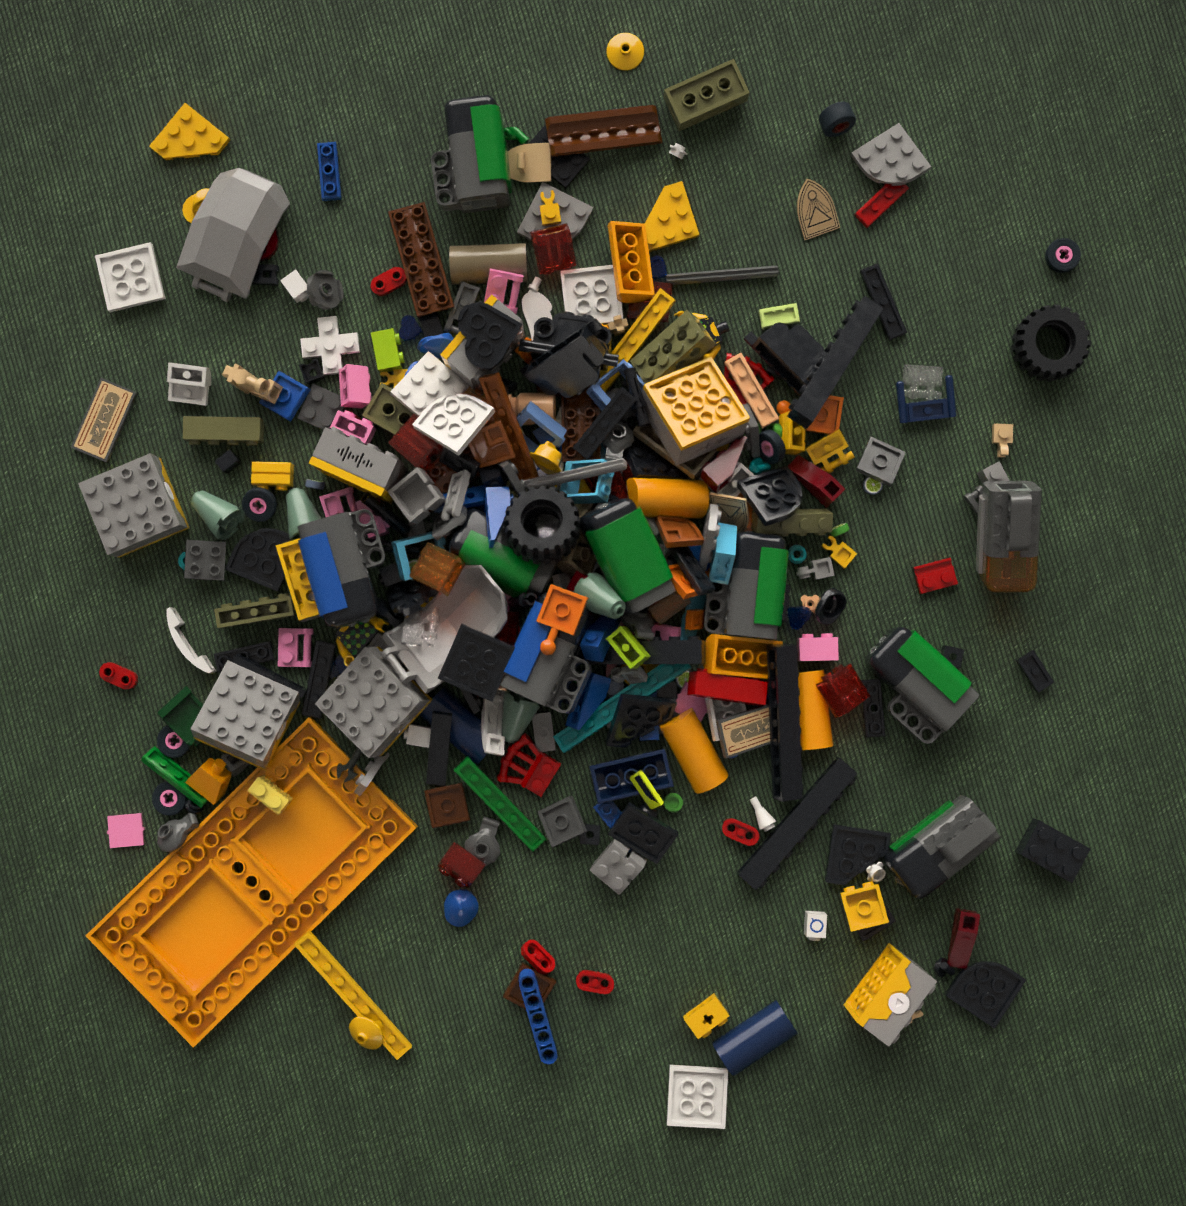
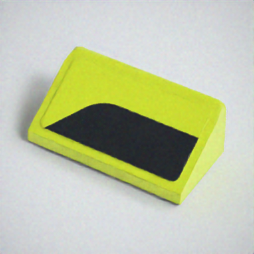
[630,770,664,809]

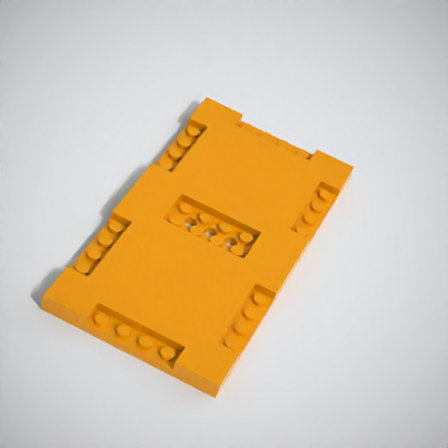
[86,717,418,1047]

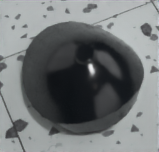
[815,588,847,625]

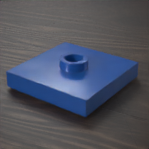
[259,371,311,422]

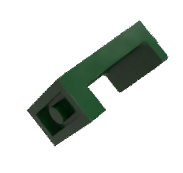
[157,686,203,748]

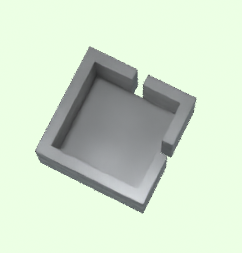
[387,467,446,524]
[589,839,647,895]

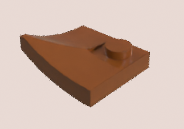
[468,420,516,468]
[655,515,704,548]

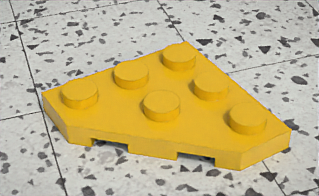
[149,103,230,160]
[645,181,699,252]

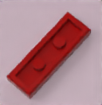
[854,184,909,228]

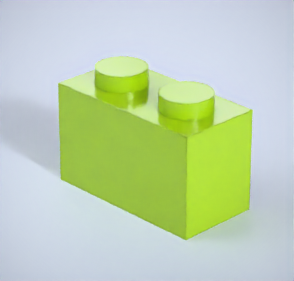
[371,328,405,373]
[606,626,651,669]

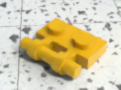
[806,429,855,474]

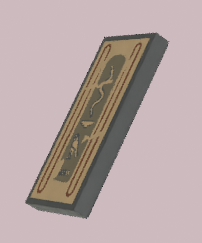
[71,378,138,463]
[716,703,770,759]

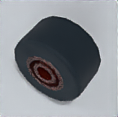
[818,102,856,137]

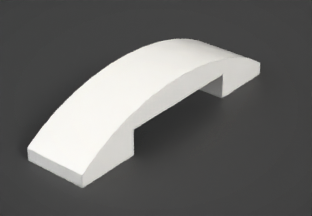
[167,607,216,673]
[481,690,505,756]

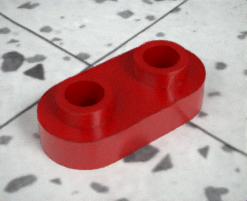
[371,267,407,296]
[99,662,138,689]
[722,818,759,846]
[521,940,555,975]
[576,970,614,994]

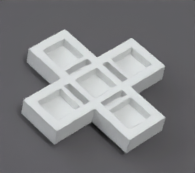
[300,316,360,376]

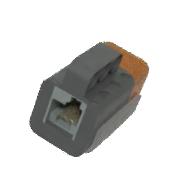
[976,481,1042,592]

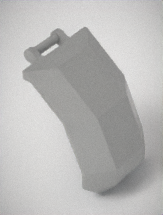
[176,168,290,302]
[381,565,508,694]

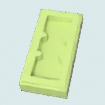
[758,303,800,329]

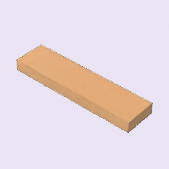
[724,353,779,429]

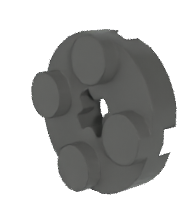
[307,270,344,310]

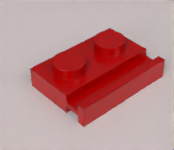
[913,557,958,594]

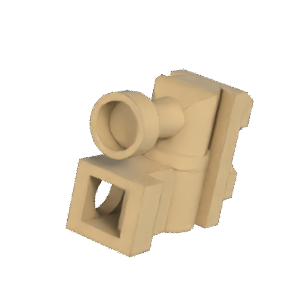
[222,364,283,404]

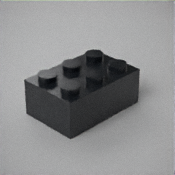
[1015,818,1091,883]

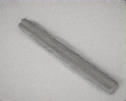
[524,458,627,492]

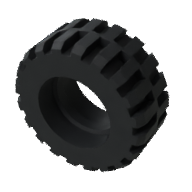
[1011,305,1091,382]
[504,486,580,565]

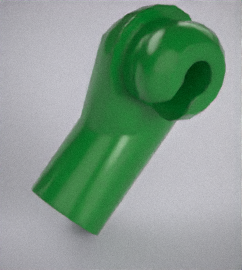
[504,127,530,145]

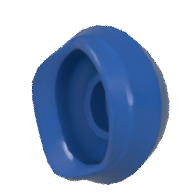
[417,333,454,358]
[444,889,479,927]

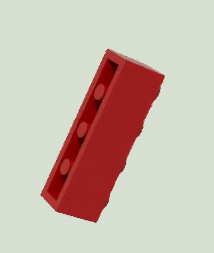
[687,668,768,706]

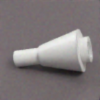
[750,797,776,832]

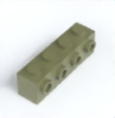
[183,416,264,446]
[751,508,833,536]
[214,593,297,629]

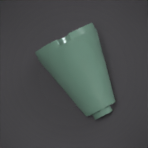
[286,488,322,541]
[191,490,245,540]
[574,573,626,619]
[502,689,541,743]

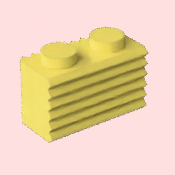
[247,775,293,815]

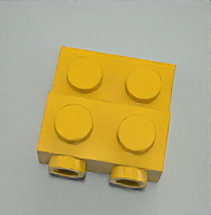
[840,881,889,932]

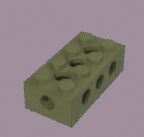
[663,59,750,131]
[630,310,716,384]
[362,382,439,457]

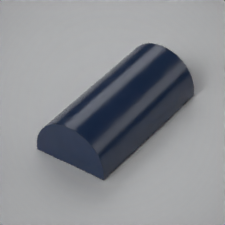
[419,687,488,765]
[589,749,674,804]
[712,1000,798,1076]

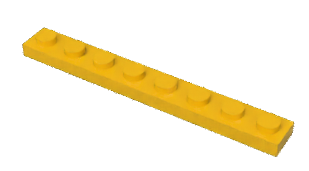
[294,930,412,1060]

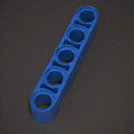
[518,969,557,1065]

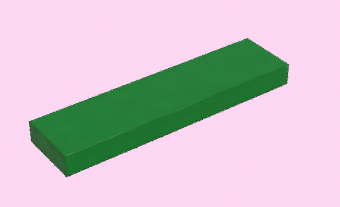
[140,746,208,808]

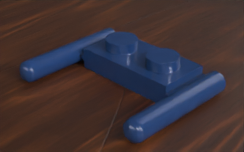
[896,375,956,423]

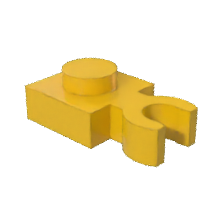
[540,190,561,226]
[380,369,407,387]
[821,536,857,569]

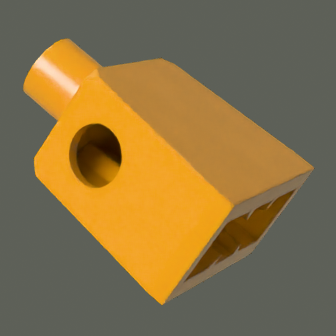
[185,758,232,805]

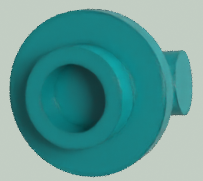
[749,458,771,475]

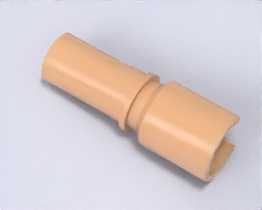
[476,393,556,425]

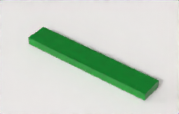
[454,757,547,852]

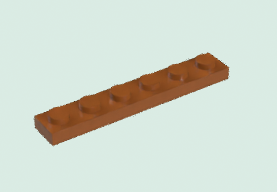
[479,372,539,480]

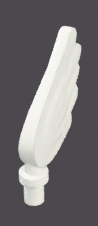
[522,276,552,341]

